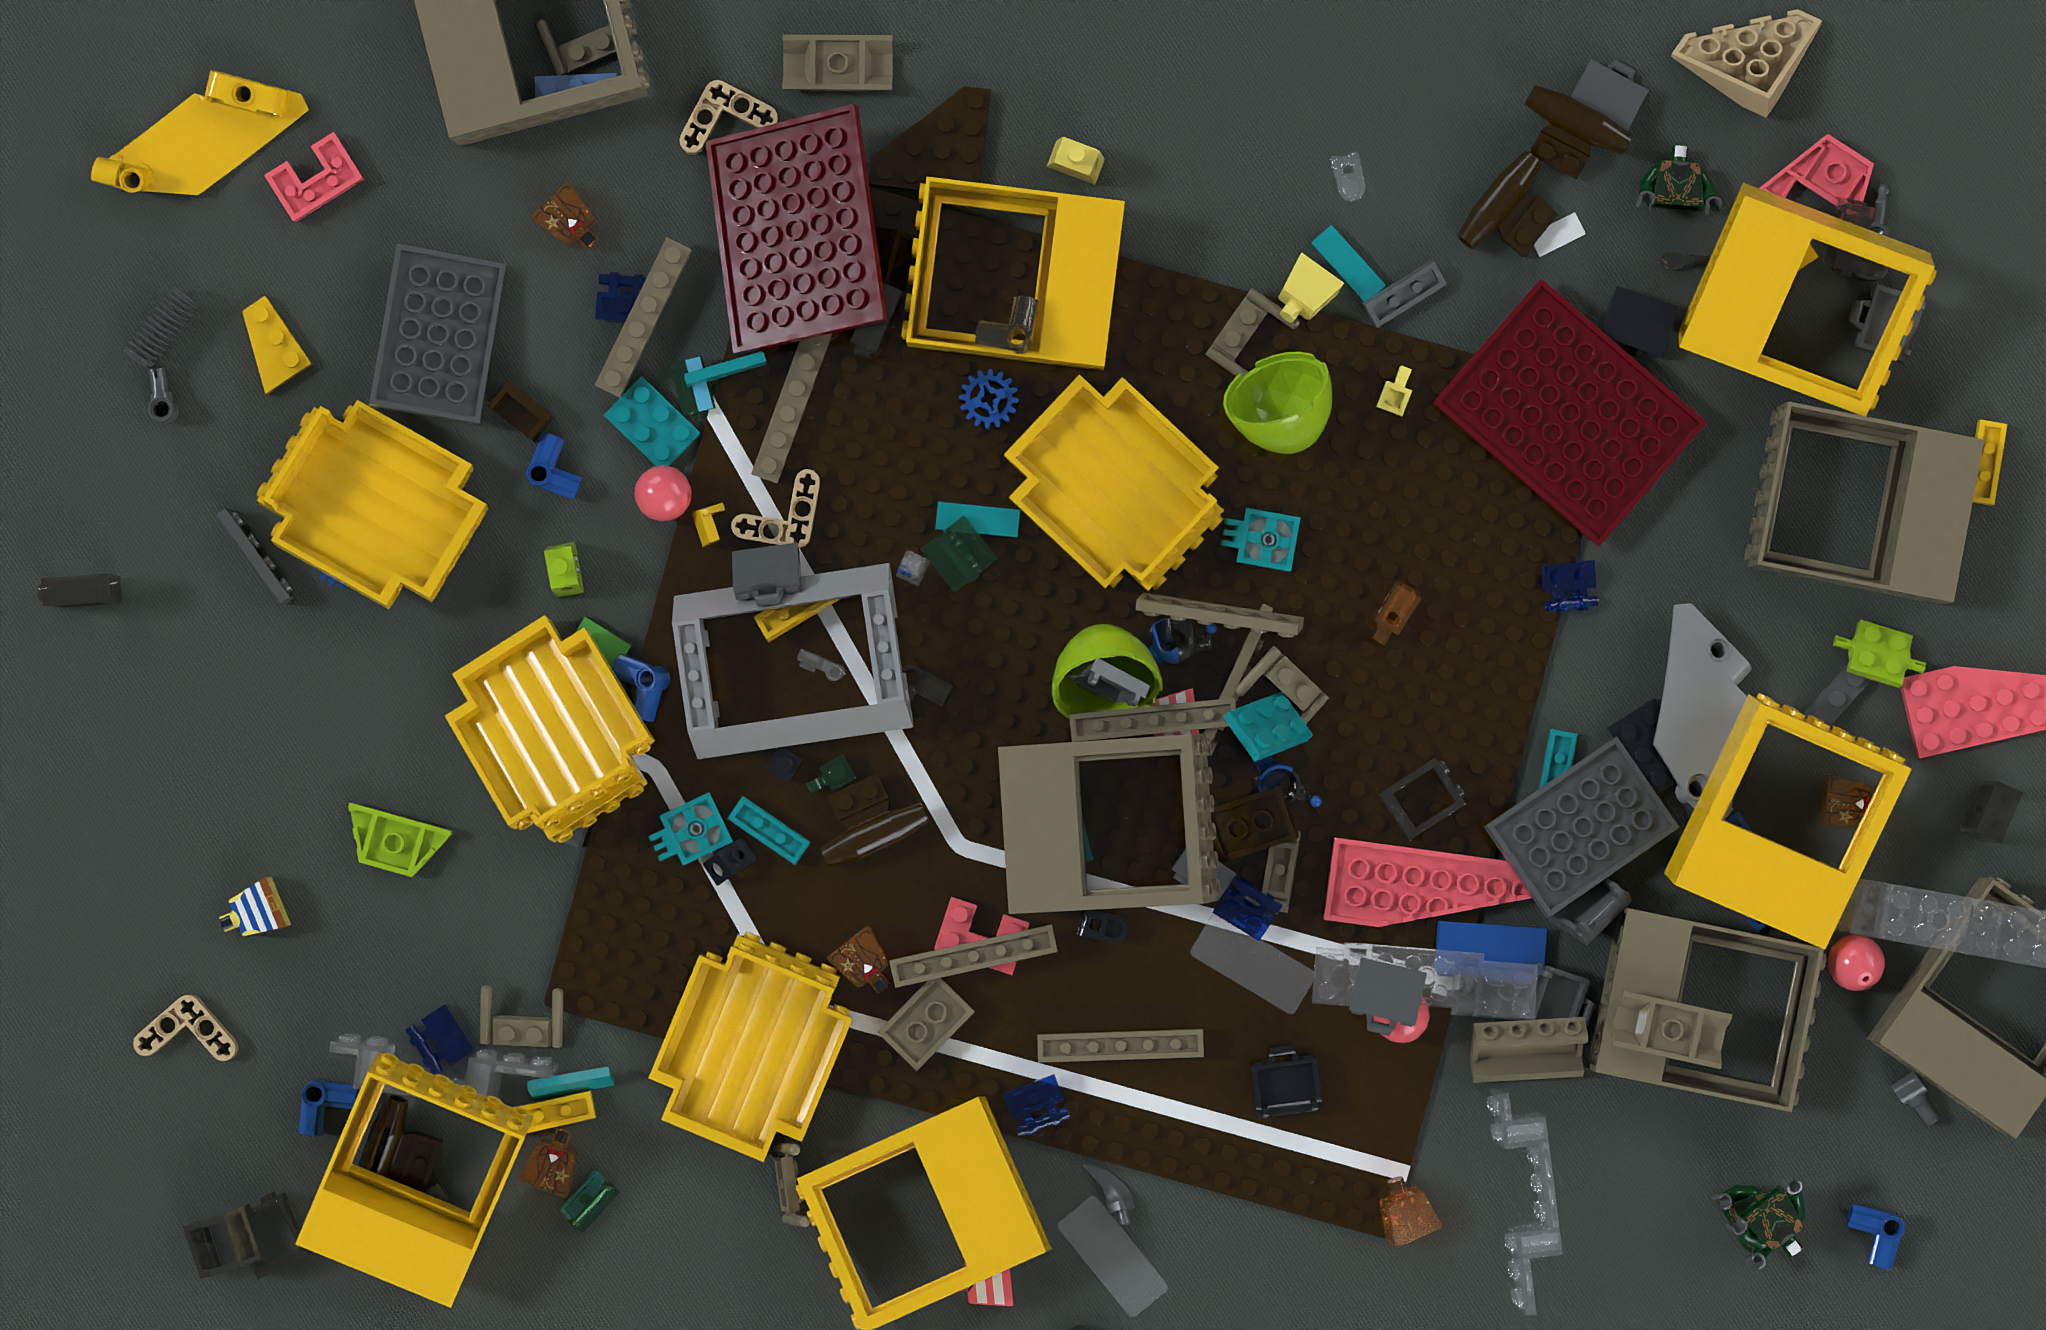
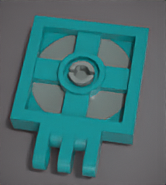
[1220,508,1301,572]
[648,792,734,866]

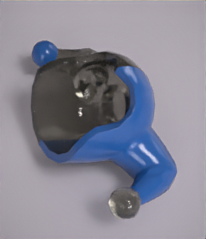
[1136,618,1217,664]
[1248,753,1322,807]

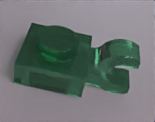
[806,754,856,794]

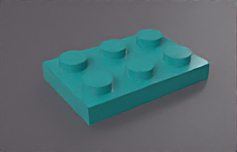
[604,376,701,467]
[1223,692,1313,762]

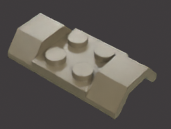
[782,35,893,91]
[1611,990,1732,1069]

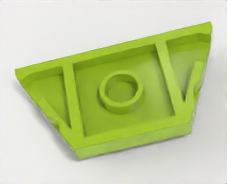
[348,802,453,877]

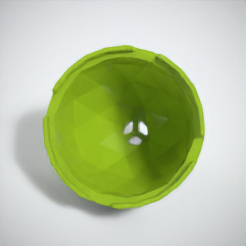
[1223,352,1332,454]
[1052,624,1163,718]

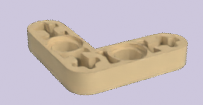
[679,80,779,155]
[731,469,820,548]
[133,994,238,1061]

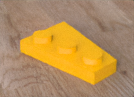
[242,296,313,395]

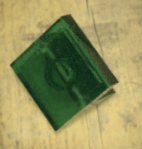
[920,515,998,593]

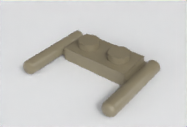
[536,0,617,76]
[1205,288,1300,376]
[1235,646,1329,724]
[1229,831,1301,913]
[480,985,563,1048]
[773,1142,810,1227]

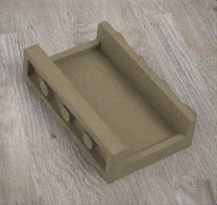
[1470,1017,1588,1083]

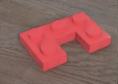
[264,132,365,223]
[934,896,1029,975]

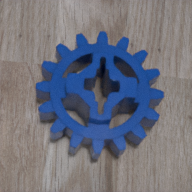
[959,369,1019,430]

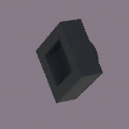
[765,747,804,783]

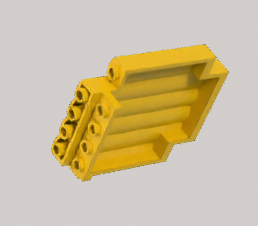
[1004,374,1224,591]
[257,400,488,610]
[445,615,655,843]
[648,931,854,1162]

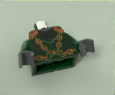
[1635,146,1722,215]
[1726,1174,1805,1257]
[1711,1185,1772,1272]

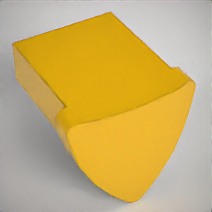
[692,503,725,547]

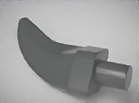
[1082,1164,1135,1226]

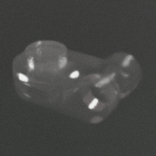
[1330,151,1365,202]
[797,648,845,681]

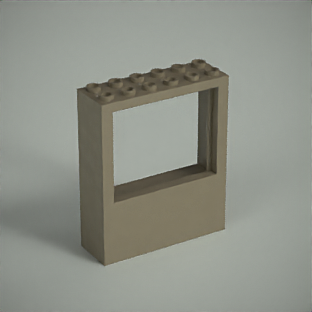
[414,0,651,146]
[1744,402,1984,605]
[998,734,1220,914]
[1867,876,2046,1139]
[1587,908,1826,1112]

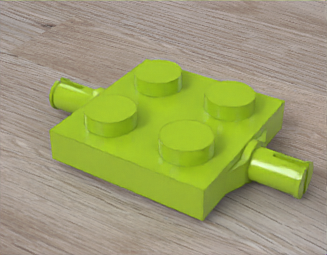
[1833,620,1926,688]

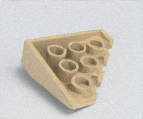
[1671,9,1822,118]

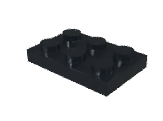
[1607,698,1676,794]

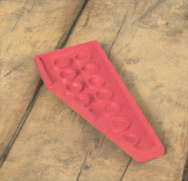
[1900,666,2046,758]
[1323,837,1532,927]

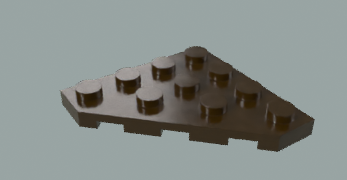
[869,86,991,192]

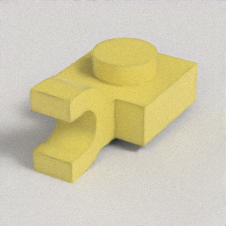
[1376,366,1412,416]

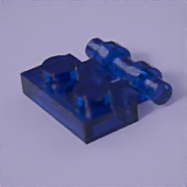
[595,272,647,322]
[1541,560,1599,613]
[1212,876,1283,941]
[405,1004,475,1075]
[1003,1074,1071,1137]

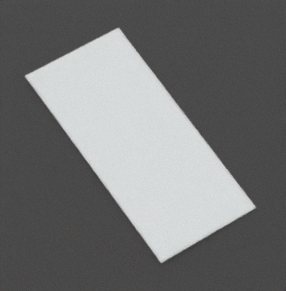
[1534,212,1586,257]

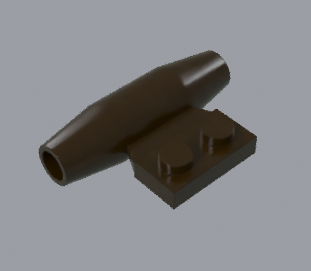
[1525,85,1633,179]
[1457,151,1558,257]
[820,773,929,868]
[358,1094,443,1193]

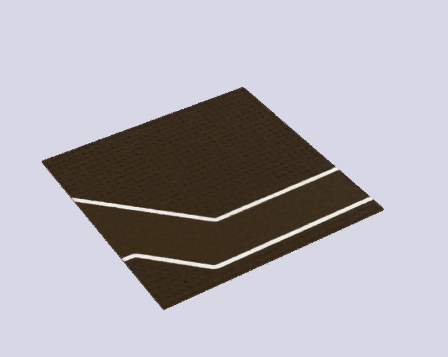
[544,187,1583,1239]

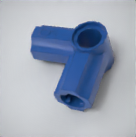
[526,432,582,500]
[612,654,670,722]
[298,1078,358,1136]
[1846,1203,1905,1270]

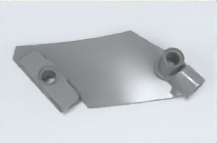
[1653,603,1752,820]

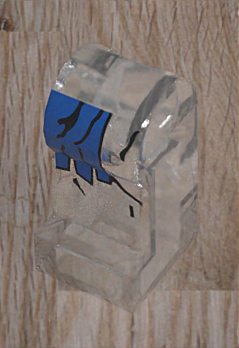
[896,550,930,587]

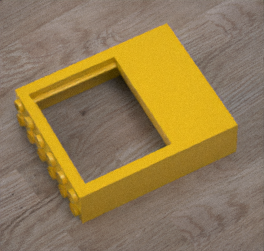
[902,177,1125,371]
[1678,183,1937,416]
[1664,693,1912,949]
[295,1052,533,1308]
[796,1096,1052,1330]

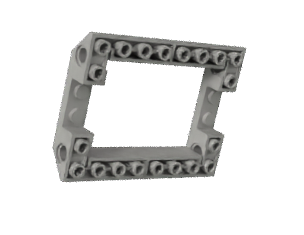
[672,563,914,759]

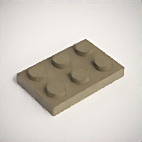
[877,978,975,1071]

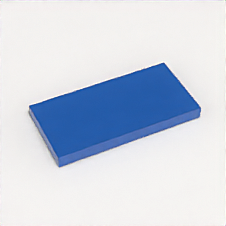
[1434,920,1547,983]

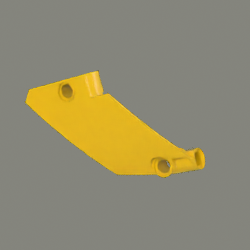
[91,70,309,195]

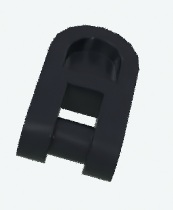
[1076,910,1128,943]

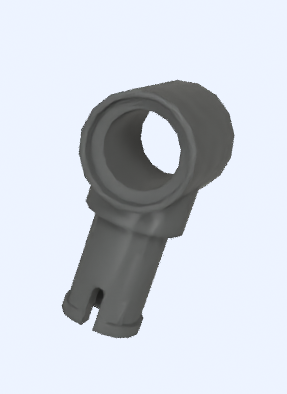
[148,368,179,423]
[1890,1070,1940,1126]

